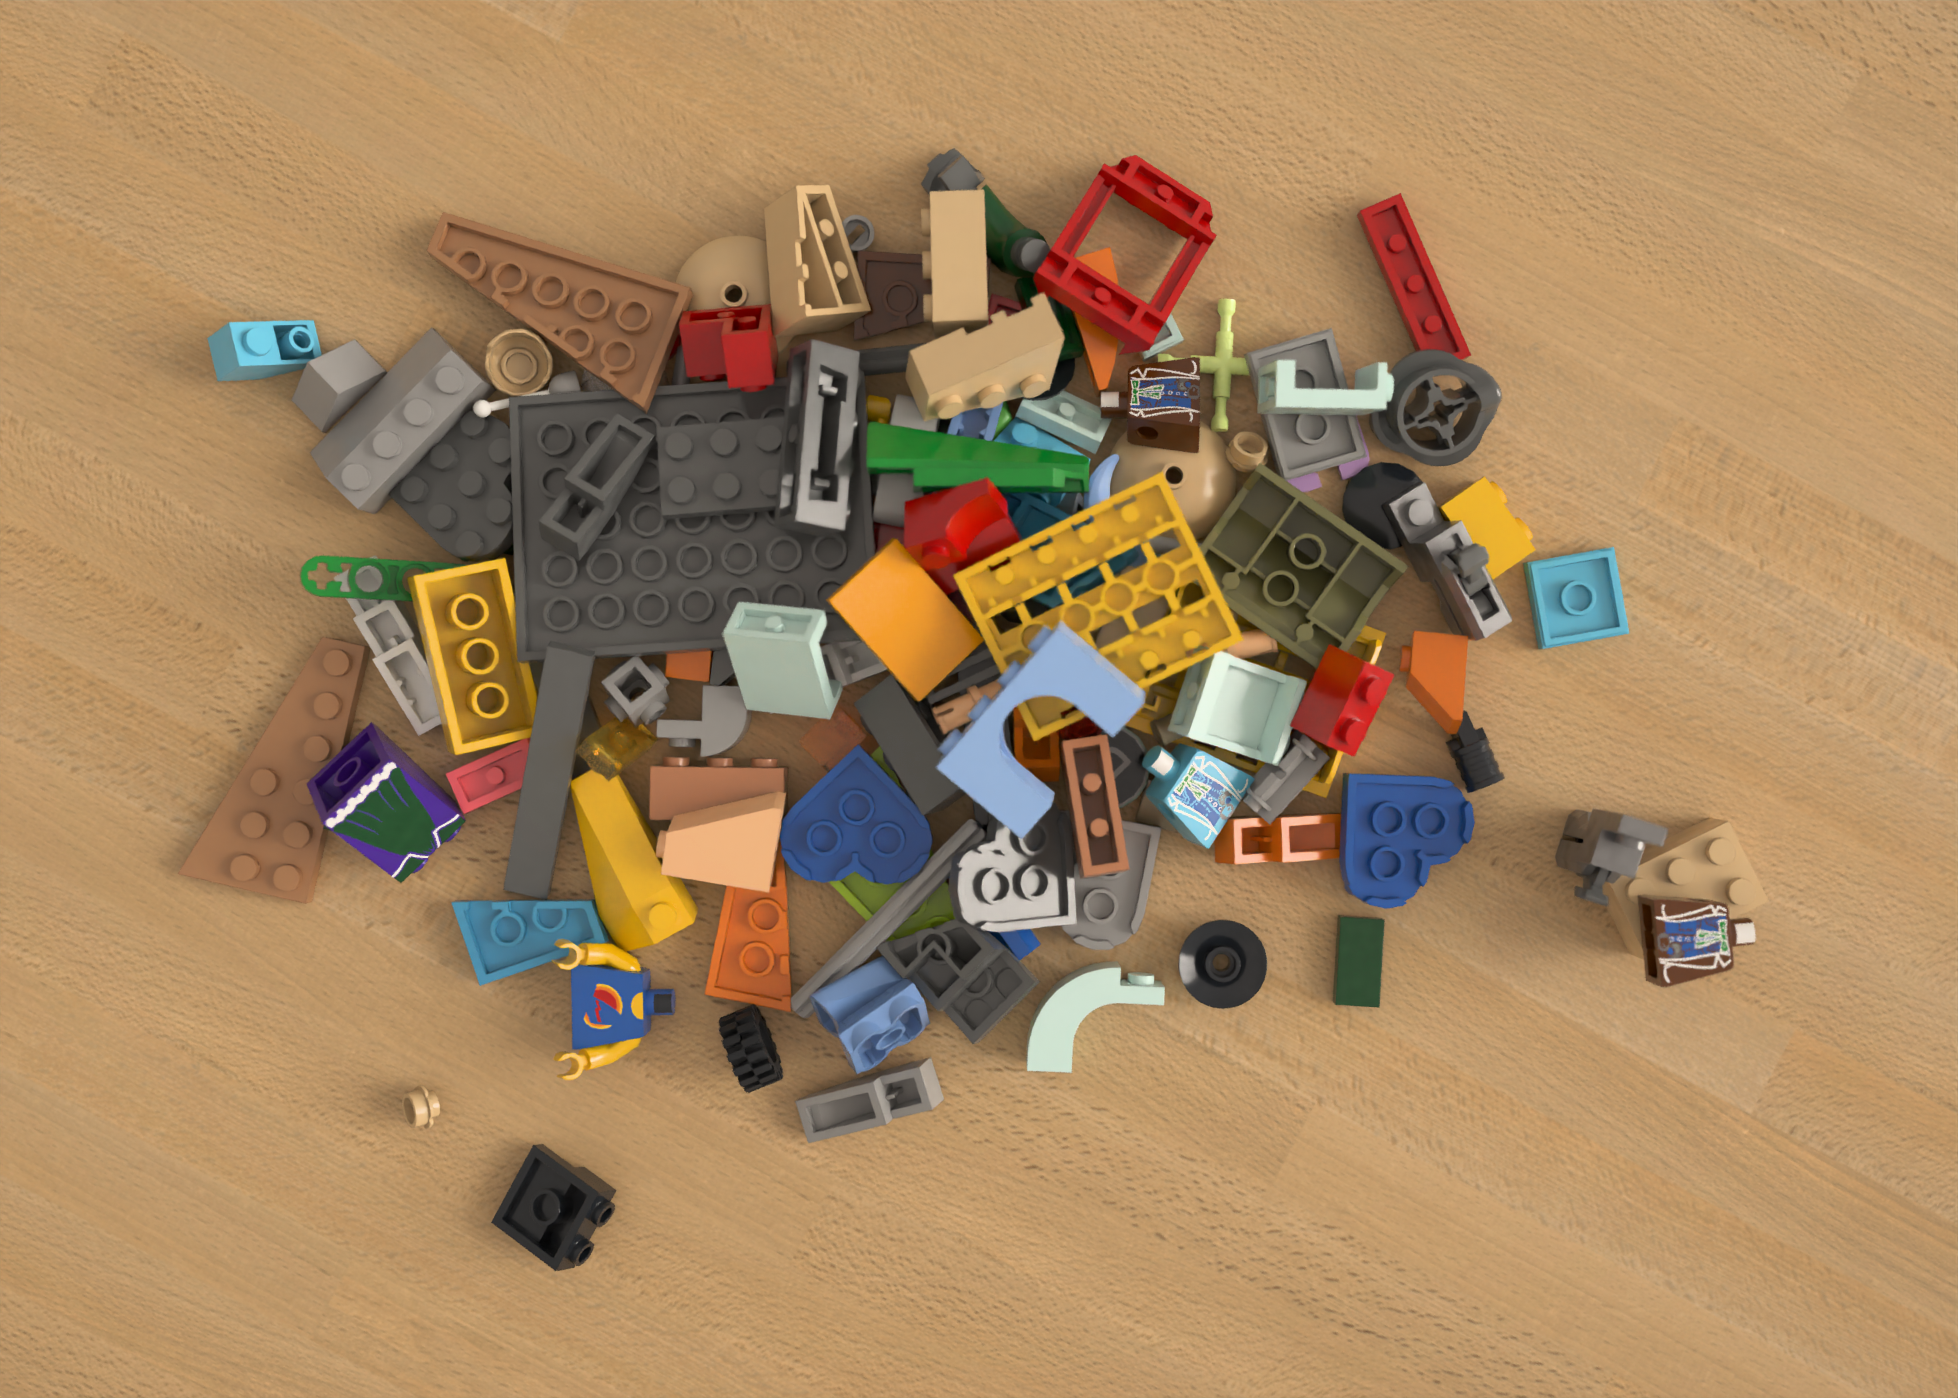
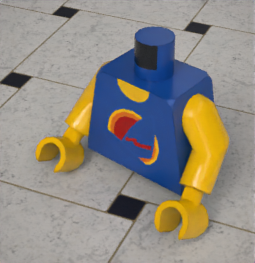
[552,938,676,1080]

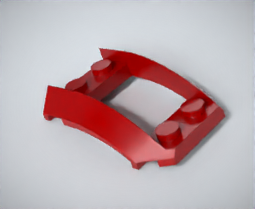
[1033,155,1217,355]

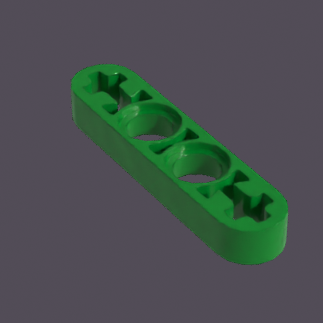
[299,556,467,602]

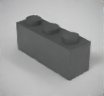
[854,674,966,816]

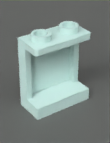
[1257,360,1394,415]
[723,602,843,719]
[1168,645,1307,766]

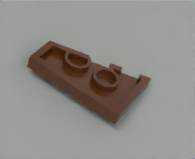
[854,251,991,341]

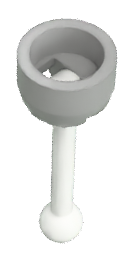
[473,370,581,418]

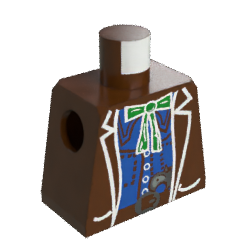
[1101,357,1200,453]
[1638,895,1755,987]

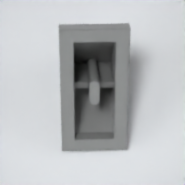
[292,340,388,433]

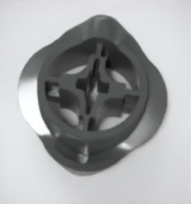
[1369,349,1502,466]

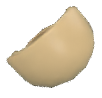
[485,329,553,397]

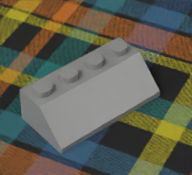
[310,327,497,514]

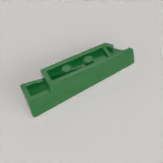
[867,422,1089,493]

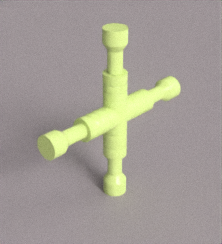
[1157,299,1250,432]

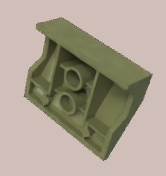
[1193,463,1409,669]

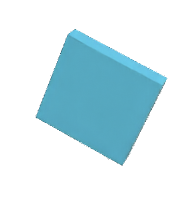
[1523,547,1630,649]

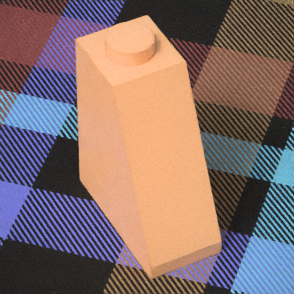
[656,792,786,892]

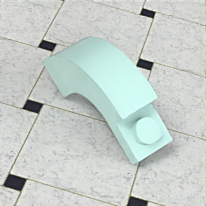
[1026,961,1165,1073]

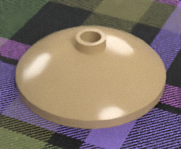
[675,235,796,354]
[1109,421,1236,540]

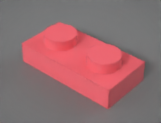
[446,738,530,814]

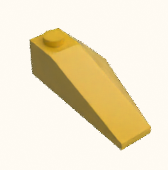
[570,759,698,952]

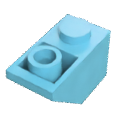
[207,320,322,381]

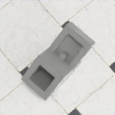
[657,685,752,757]

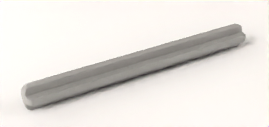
[790,819,987,1019]

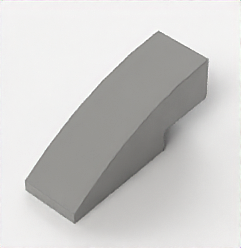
[795,1057,944,1143]

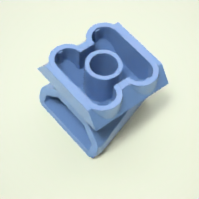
[809,955,930,1074]

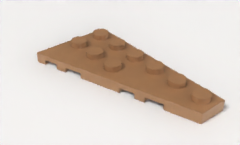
[426,212,693,414]

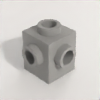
[601,656,670,728]

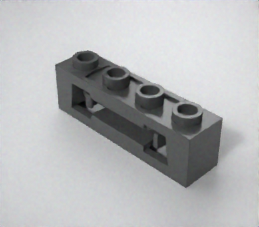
[774,339,862,537]

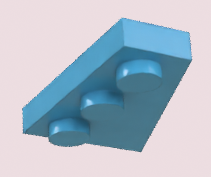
[451,899,609,986]

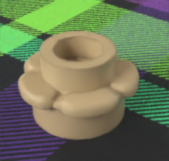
[1225,431,1268,472]
[402,1085,440,1129]

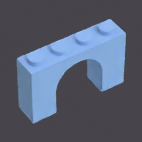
[936,620,1145,839]

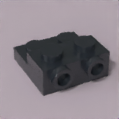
[491,1144,617,1271]

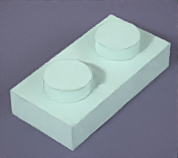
[1015,391,1112,454]

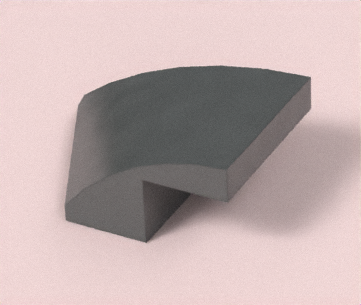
[877,919,1040,1044]

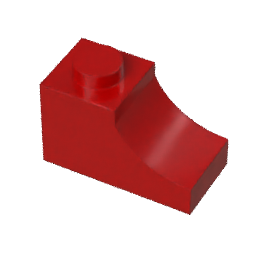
[904,478,1008,571]

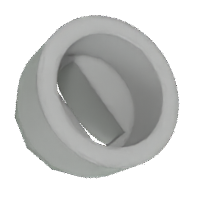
[842,215,874,252]

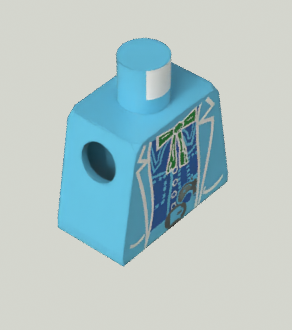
[1142,743,1255,849]

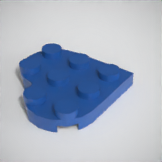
[780,744,933,885]
[1339,773,1475,909]

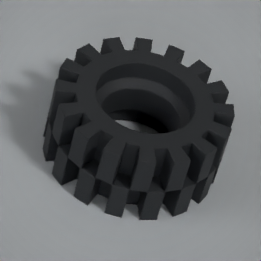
[718,1004,783,1093]

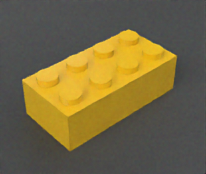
[407,558,537,755]

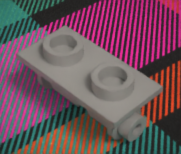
[1242,730,1330,825]

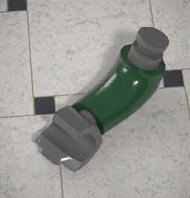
[921,148,1051,278]

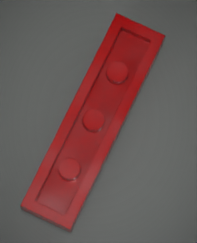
[1357,193,1471,360]

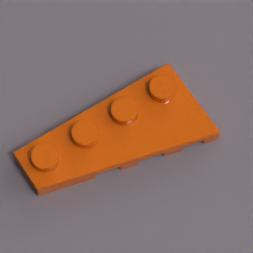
[704,828,793,1012]

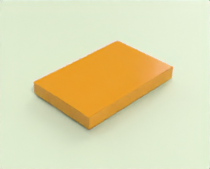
[826,538,984,702]

